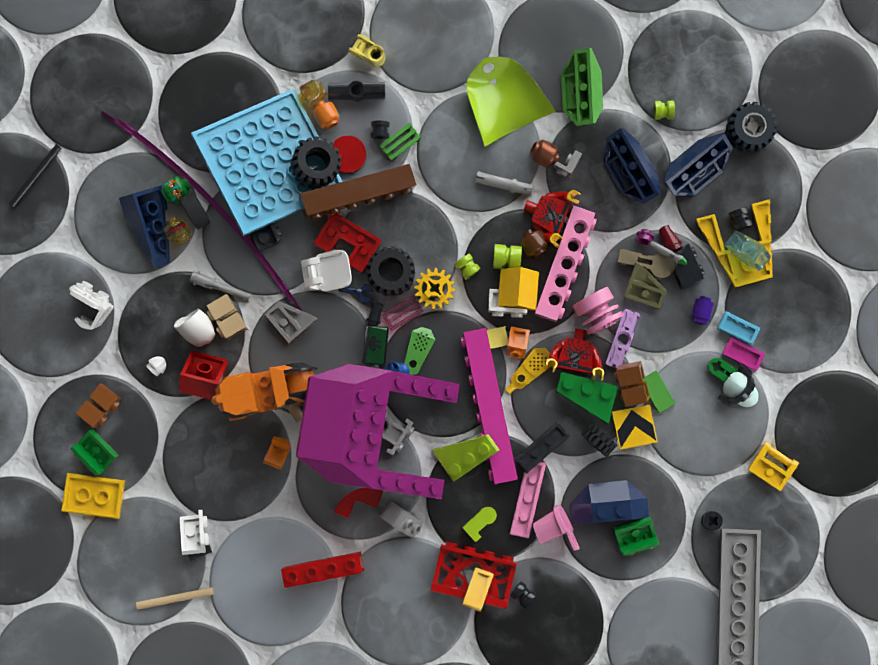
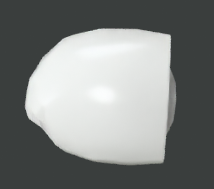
[174,309,215,347]

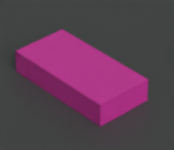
[722,337,765,372]

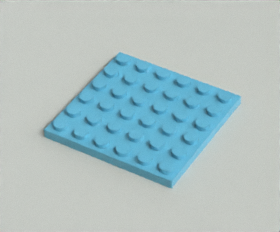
[191,89,343,236]

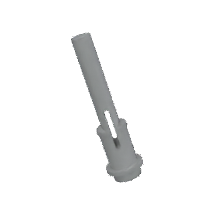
[190,271,251,301]

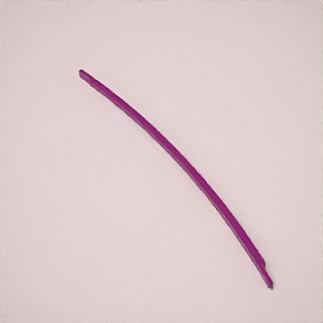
[101,110,303,311]

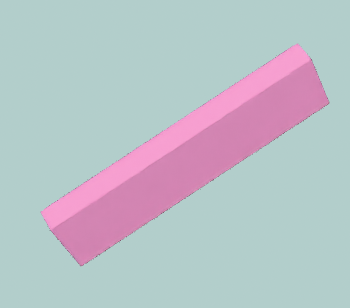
[510,462,546,539]

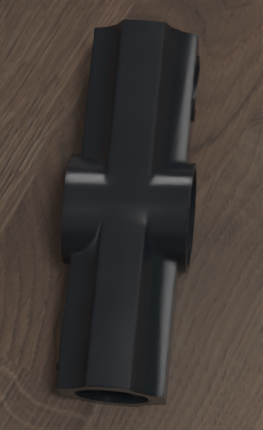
[328,81,385,102]

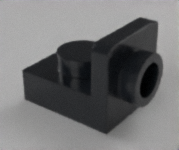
[250,223,282,252]

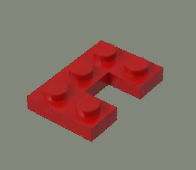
[313,214,382,273]

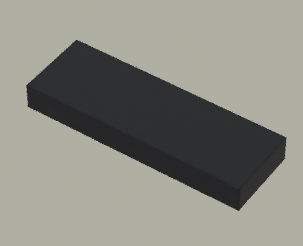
[514,422,570,474]

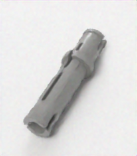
[475,171,534,196]

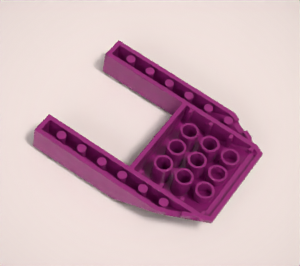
[296,364,460,499]

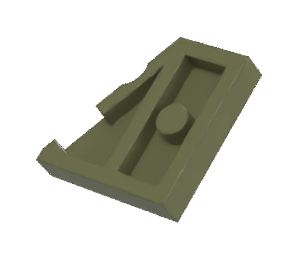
[624,261,667,309]

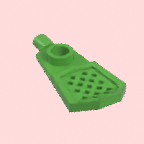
[405,327,435,375]

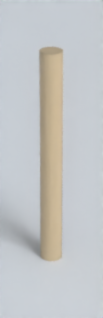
[136,587,214,610]

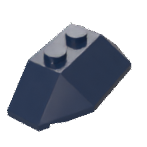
[604,127,661,204]
[664,133,733,196]
[570,480,649,524]

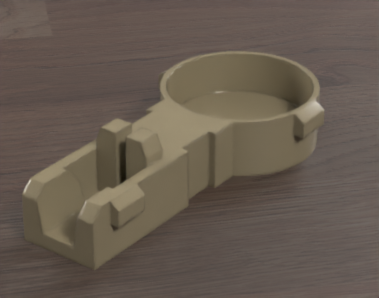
[616,249,675,280]

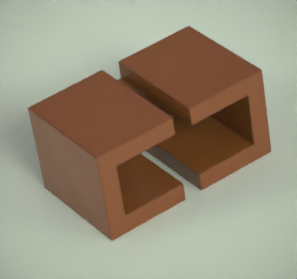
[614,361,650,407]
[76,383,122,428]

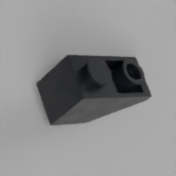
[673,244,705,290]

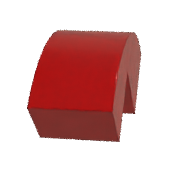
[334,488,384,518]

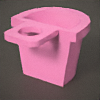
[533,505,580,551]

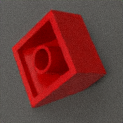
[178,350,229,400]

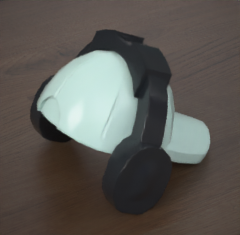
[717,366,758,407]

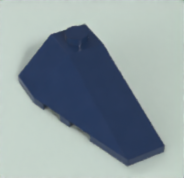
[119,185,170,268]

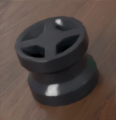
[370,120,390,139]
[701,511,723,531]

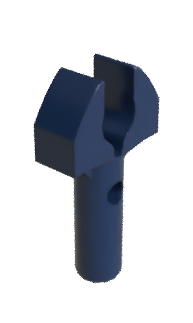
[338,283,375,304]

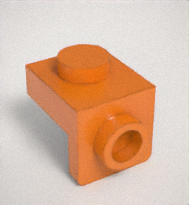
[263,436,291,470]

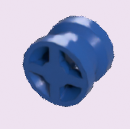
[385,362,410,374]

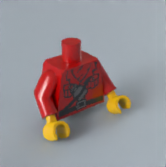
[523,190,581,248]
[544,328,604,380]

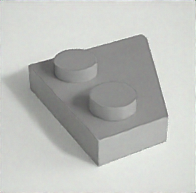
[265,301,318,343]

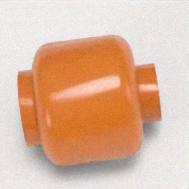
[312,100,340,130]

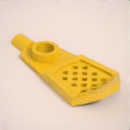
[505,348,551,394]

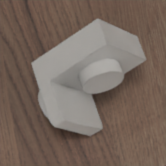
[554,150,582,177]

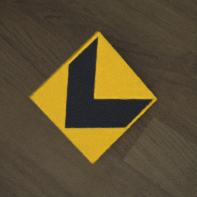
[612,404,658,450]

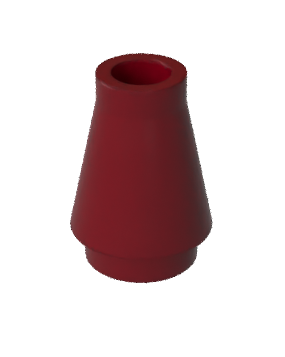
[659,225,683,253]

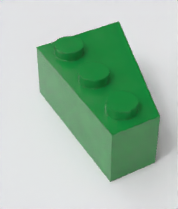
[555,372,618,425]

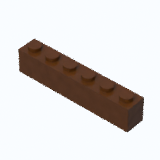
[299,164,417,220]

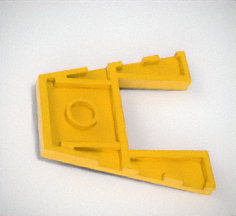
[695,199,773,288]

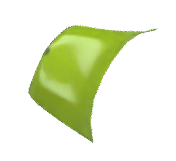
[466,57,556,147]

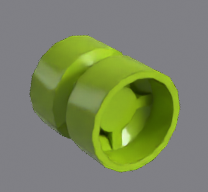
[493,244,522,269]

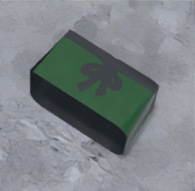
[362,326,389,367]

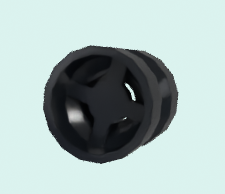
[729,207,753,231]
[509,581,537,608]

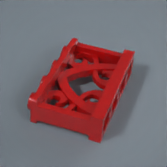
[430,541,517,609]
[281,551,365,588]

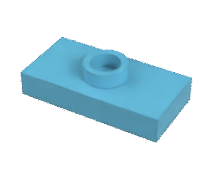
[717,311,760,346]

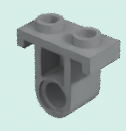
[382,417,415,455]
[379,500,424,538]

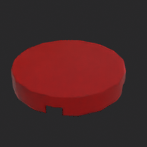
[333,136,367,174]

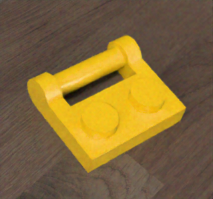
[747,441,799,491]

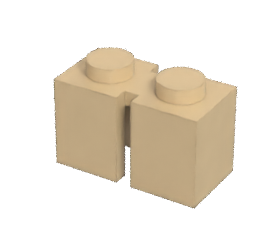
[207,294,248,340]

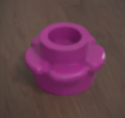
[636,229,655,245]

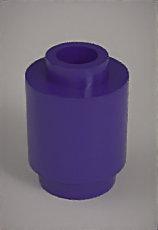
[691,296,714,325]

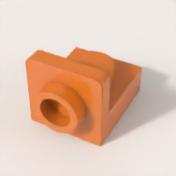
[506,326,530,359]

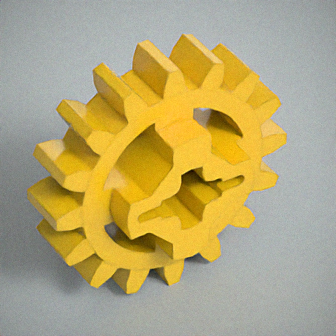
[414,268,455,310]

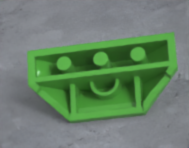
[561,48,603,126]

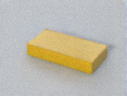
[462,567,494,612]

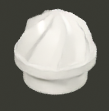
[146,356,166,376]

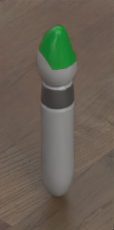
[648,241,687,265]

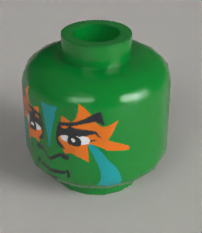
[161,176,191,204]

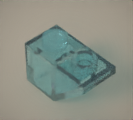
[724,231,771,271]

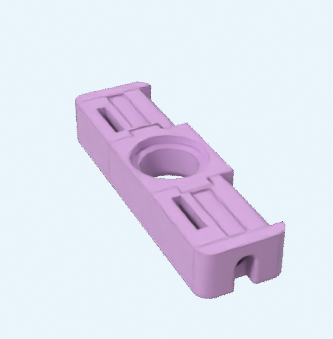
[605,309,640,369]

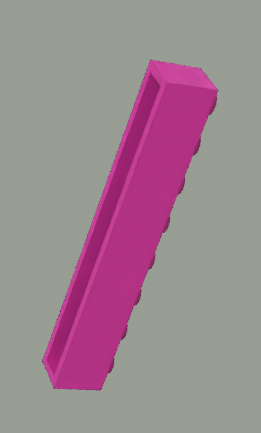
[460,328,518,484]

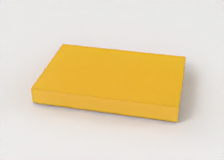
[61,473,125,519]

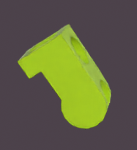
[462,507,497,542]

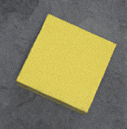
[487,326,508,349]

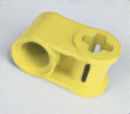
[348,34,385,67]

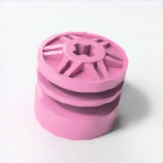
[573,287,624,335]

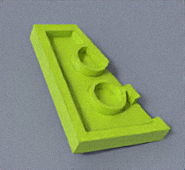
[432,434,499,482]

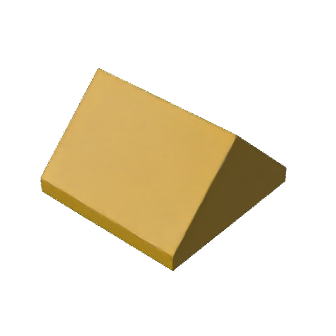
[498,267,539,310]

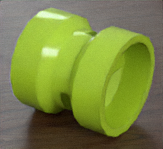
[653,100,675,120]
[454,253,481,280]

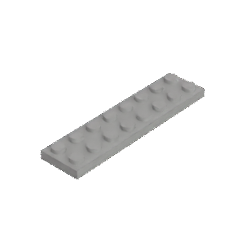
[717,529,761,665]

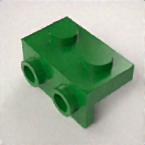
[70,428,119,476]
[614,517,660,556]

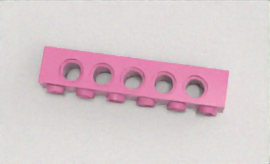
[534,206,597,322]

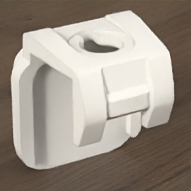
[301,250,352,292]
[69,281,114,330]

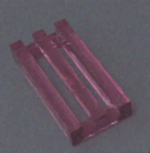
[381,295,424,332]

